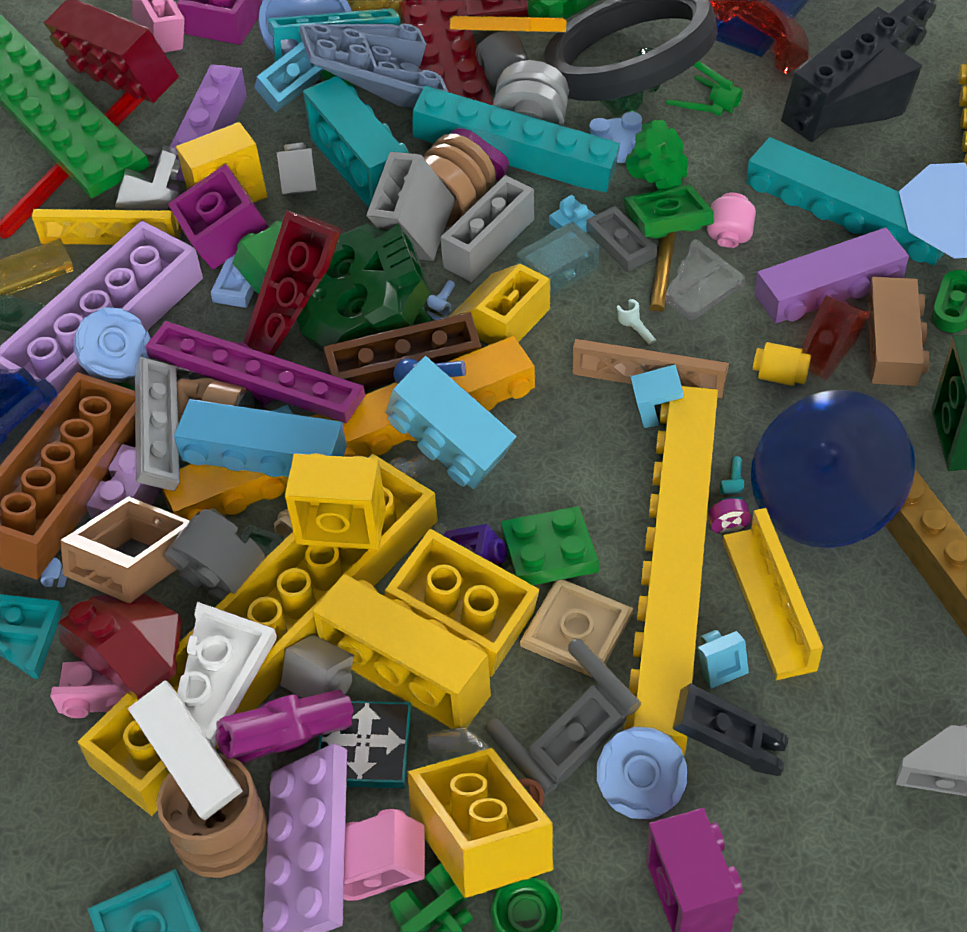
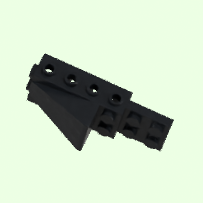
[781,0,936,143]

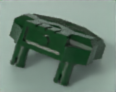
[297,223,433,352]

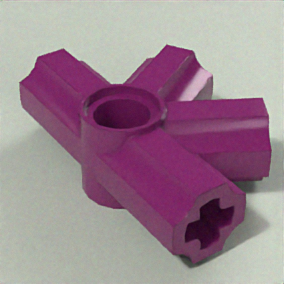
[215,689,354,765]

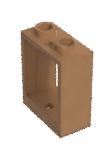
[61,496,190,604]

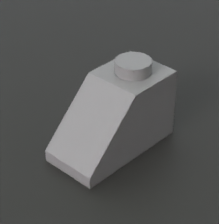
[896,725,967,796]

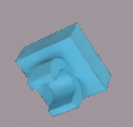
[549,194,596,241]
[698,630,749,689]

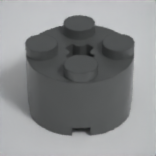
[163,509,265,604]

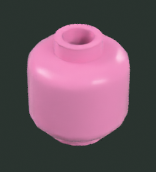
[707,193,756,248]

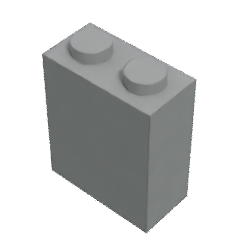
[366,152,455,261]

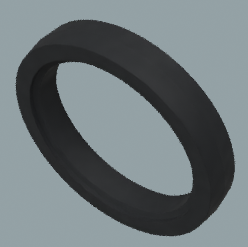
[544,0,717,101]

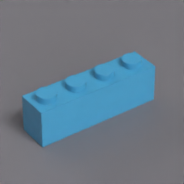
[174,399,347,477]

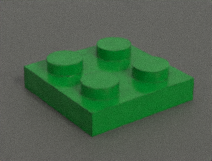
[624,185,714,238]
[500,506,599,585]

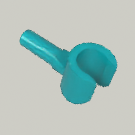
[719,456,744,501]

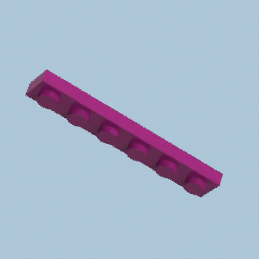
[145,321,365,424]

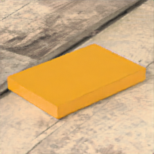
[450,16,566,32]

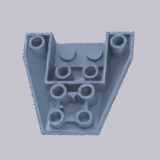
[299,24,448,108]

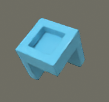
[630,364,684,428]

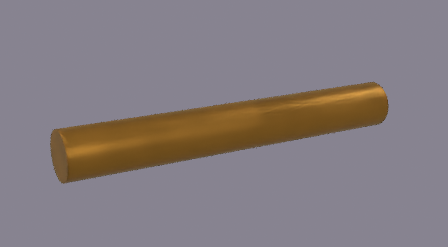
[650,231,676,312]

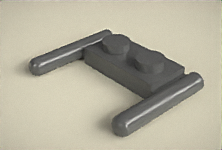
[486,639,641,796]

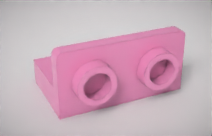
[50,661,127,718]

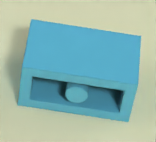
[254,41,324,112]

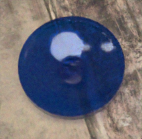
[751,390,915,548]

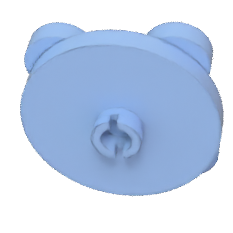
[589,112,642,163]

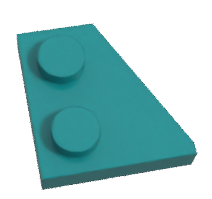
[0,594,63,679]

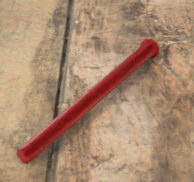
[0,91,144,239]

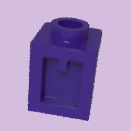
[444,524,507,568]

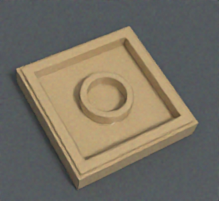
[520,579,633,677]

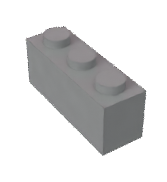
[441,175,534,282]

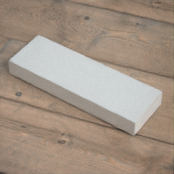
[128,680,243,820]

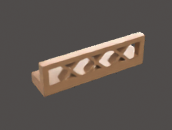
[573,339,729,399]

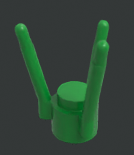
[665,61,743,116]

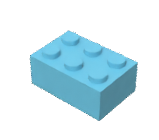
[385,356,517,489]

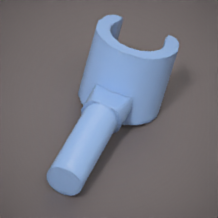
[427,280,455,320]
[40,558,67,587]

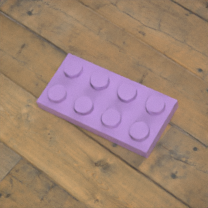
[262,743,347,932]

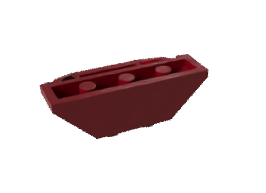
[58,594,182,700]

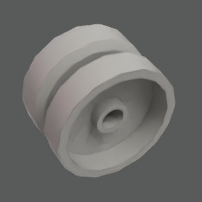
[493,60,569,126]

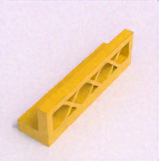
[31,209,182,245]
[723,508,823,680]

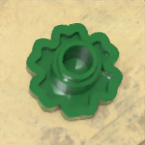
[626,120,688,190]

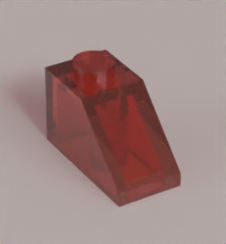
[800,295,870,380]

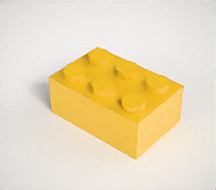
[384,529,540,677]
[408,748,553,898]

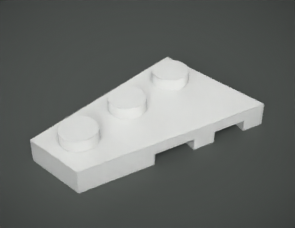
[177,602,277,747]

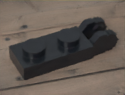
[672,684,789,776]

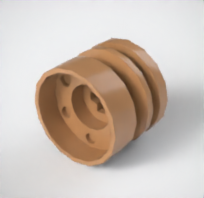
[423,134,496,229]
[156,754,268,878]

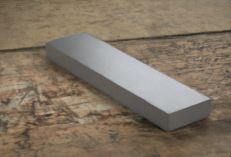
[135,357,180,491]

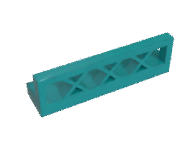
[268,8,400,63]

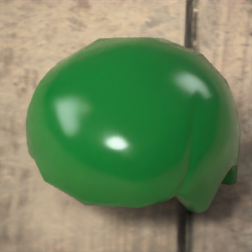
[489,877,563,932]

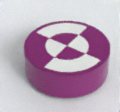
[708,498,751,534]

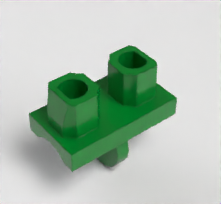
[389,863,473,932]

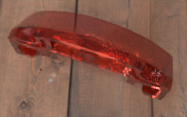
[709,0,809,74]

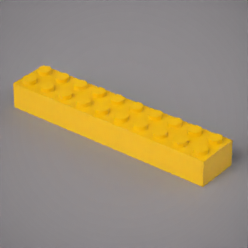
[77,454,438,816]

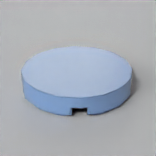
[74,307,151,383]
[597,727,687,819]

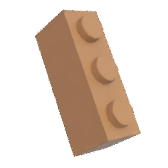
[867,277,929,386]

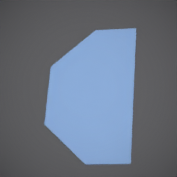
[899,163,967,258]

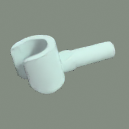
[617,299,657,345]

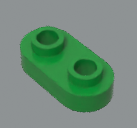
[931,270,967,333]

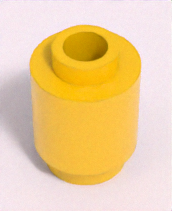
[753,342,811,386]

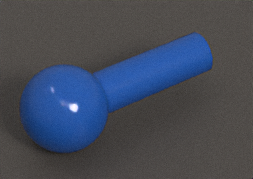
[394,358,466,384]

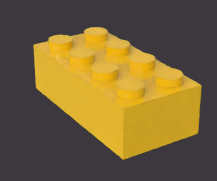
[313,574,491,735]

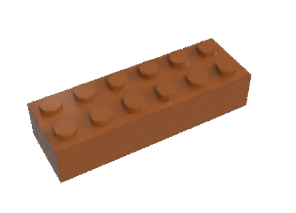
[0,372,136,580]

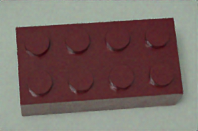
[43,0,179,104]

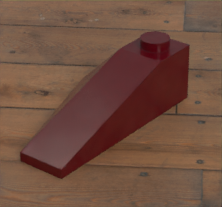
[243,210,342,356]

